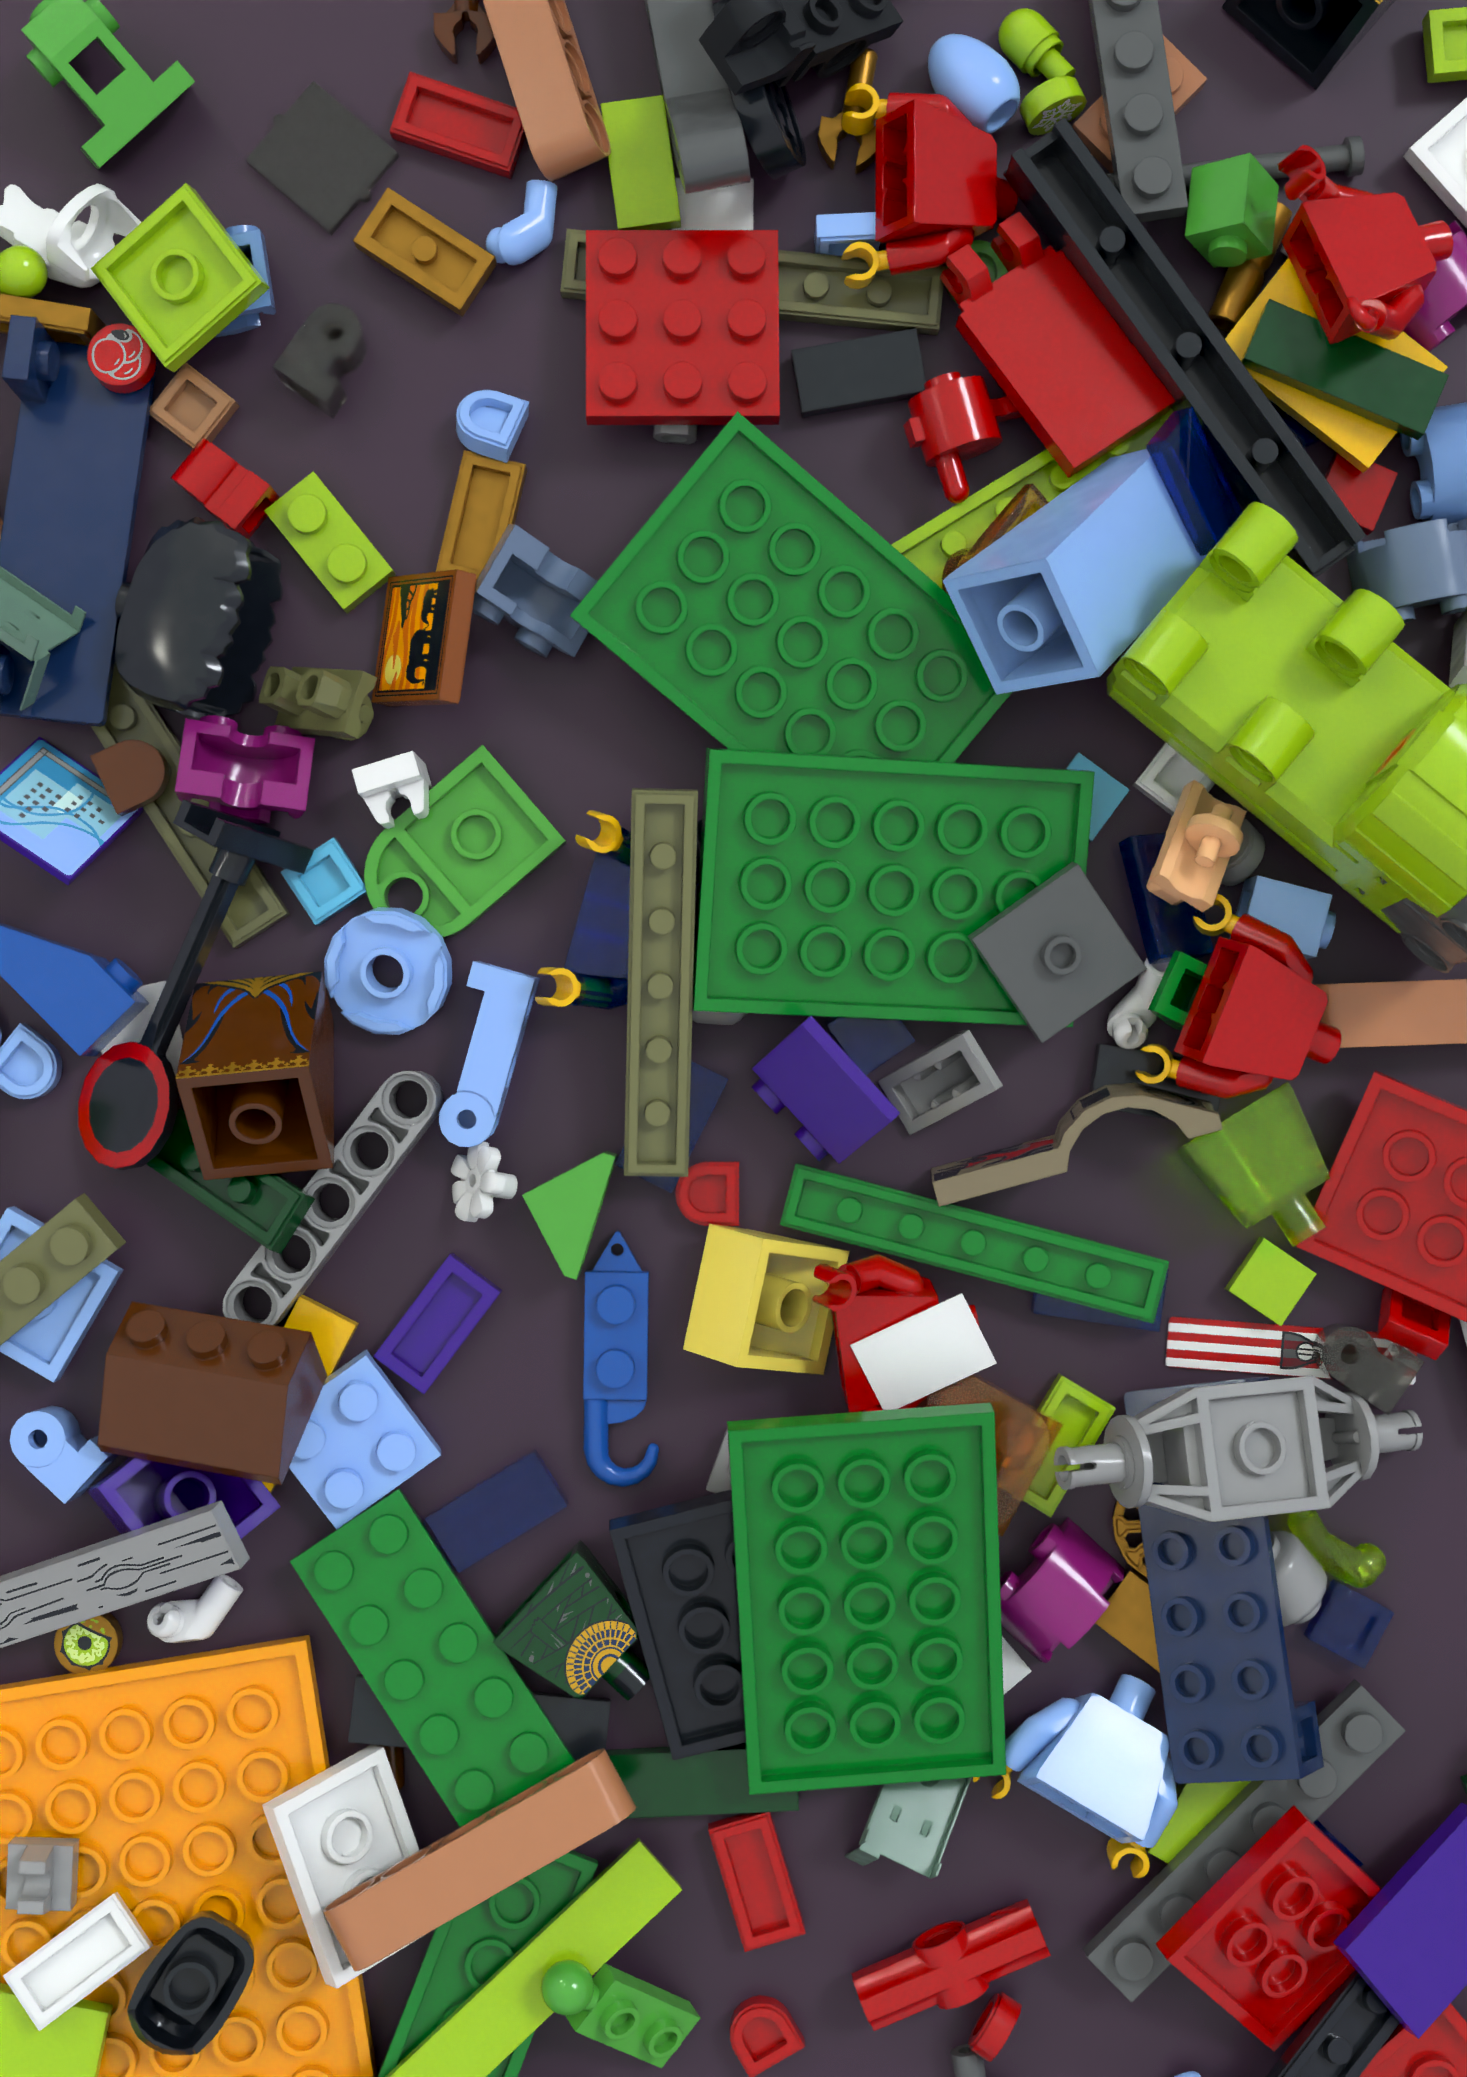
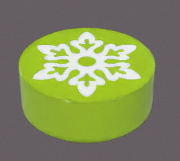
[1019,75,1087,135]

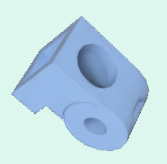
[10,1406,118,1504]

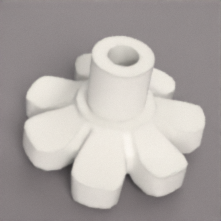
[451,1141,518,1222]

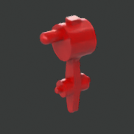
[904,372,1022,504]

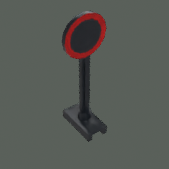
[78,799,314,1170]

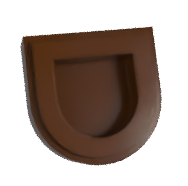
[90,739,170,816]

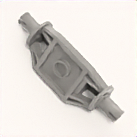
[1054,1376,1423,1522]

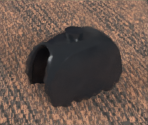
[115,516,284,719]

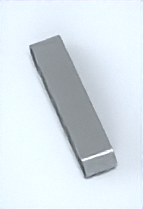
[223,1071,443,1326]

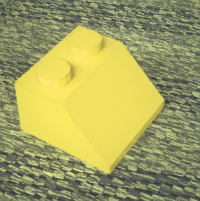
[683,1224,850,1375]

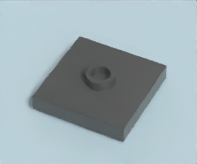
[967,862,1147,1043]

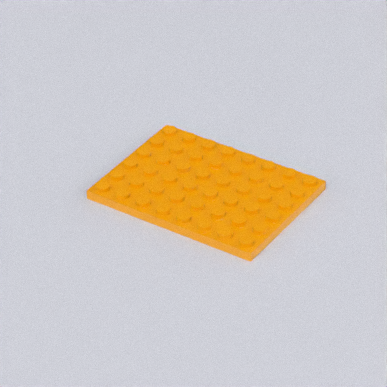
[0,1635,378,2077]

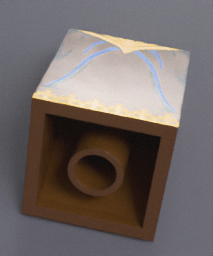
[175,971,334,1180]

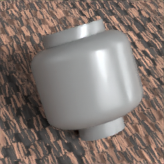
[1270,1531,1327,1627]

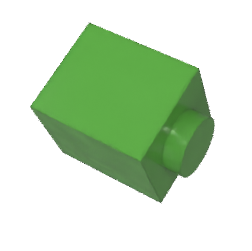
[1185,152,1279,268]

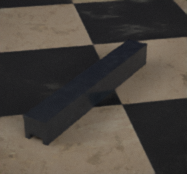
[1003,117,1366,578]

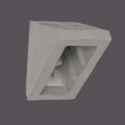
[878,1030,1003,1135]

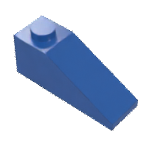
[0,923,149,1056]

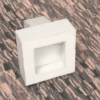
[352,751,432,829]

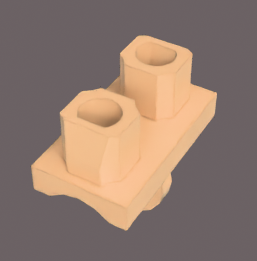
[1146,780,1247,912]

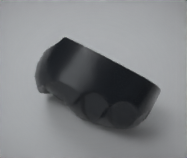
[127,1910,254,2055]

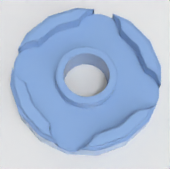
[324,907,452,1035]

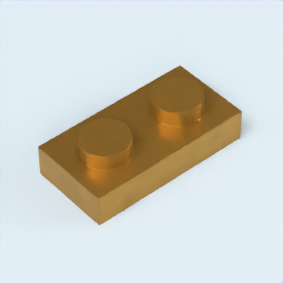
[353,188,497,317]

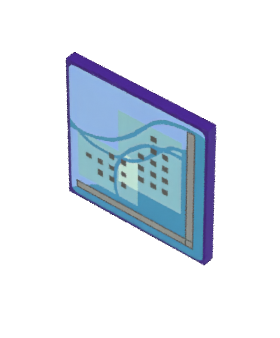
[0,736,144,886]

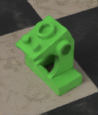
[21,0,195,170]

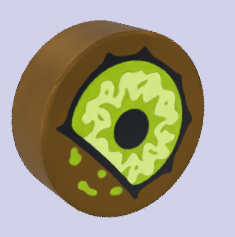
[54,1613,123,1674]

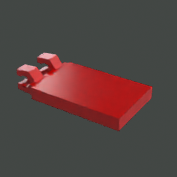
[940,211,1175,478]

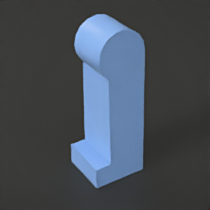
[439,961,540,1147]

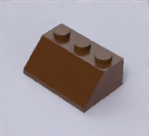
[97,1301,327,1485]

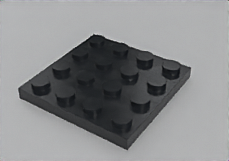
[609,1489,745,1760]

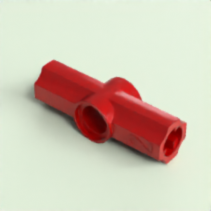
[851,1899,1051,2031]

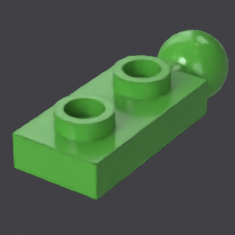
[541,1960,701,2068]

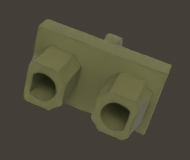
[259,666,377,741]

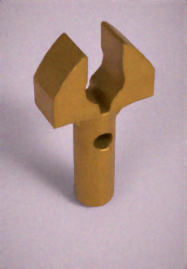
[817,48,878,174]

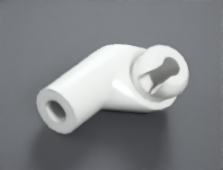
[1107,956,1170,1049]
[147,1574,243,1643]

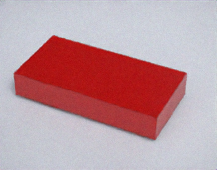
[390,71,526,179]
[708,1812,806,1952]

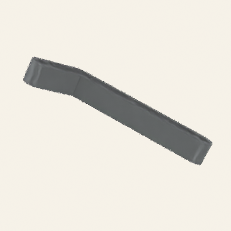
[644,0,751,194]

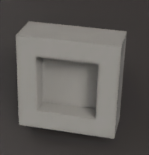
[5,1836,79,1915]

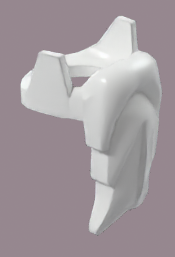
[0,184,142,288]

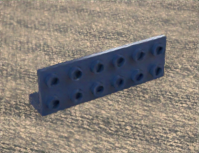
[0,315,157,727]
[1124,1377,1324,1784]

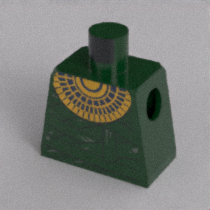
[493,1540,650,1701]

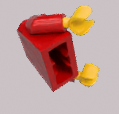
[841,83,1018,289]
[1135,894,1341,1099]

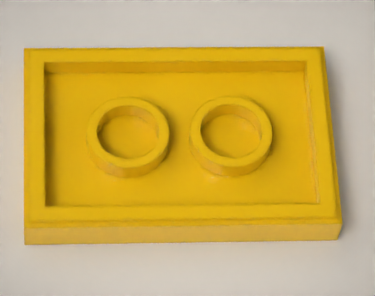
[1225,257,1448,473]

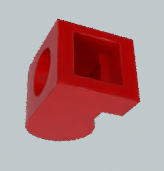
[170,438,280,539]

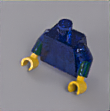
[535,810,696,1010]

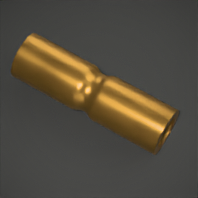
[1208,202,1292,333]

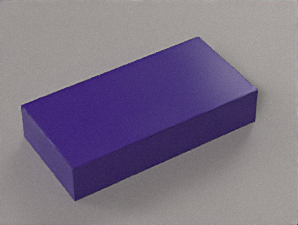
[373,1253,502,1394]

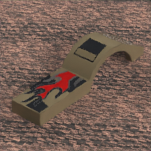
[931,1083,1223,1207]

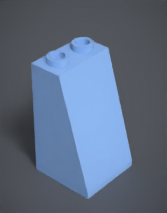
[943,445,1209,695]

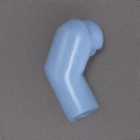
[486,180,558,266]

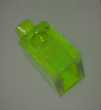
[1177,1082,1330,1247]

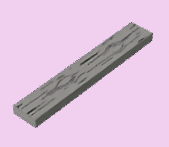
[0,1500,250,1648]

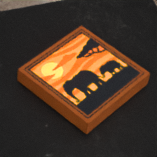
[371,569,477,707]

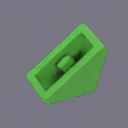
[522,1151,618,1280]

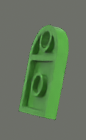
[364,745,567,939]

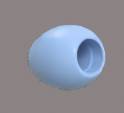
[928,34,1020,133]

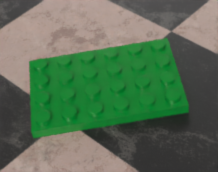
[570,411,1012,762]
[692,748,1095,1027]
[727,1402,1006,1795]

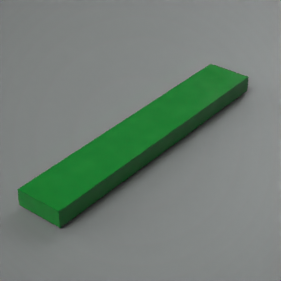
[780,1163,1170,1324]

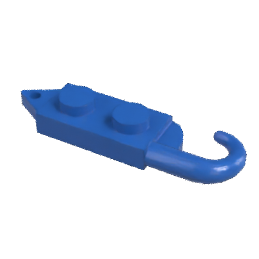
[583,1230,659,1487]

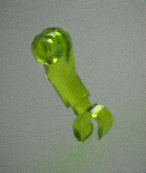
[1281,1510,1386,1588]

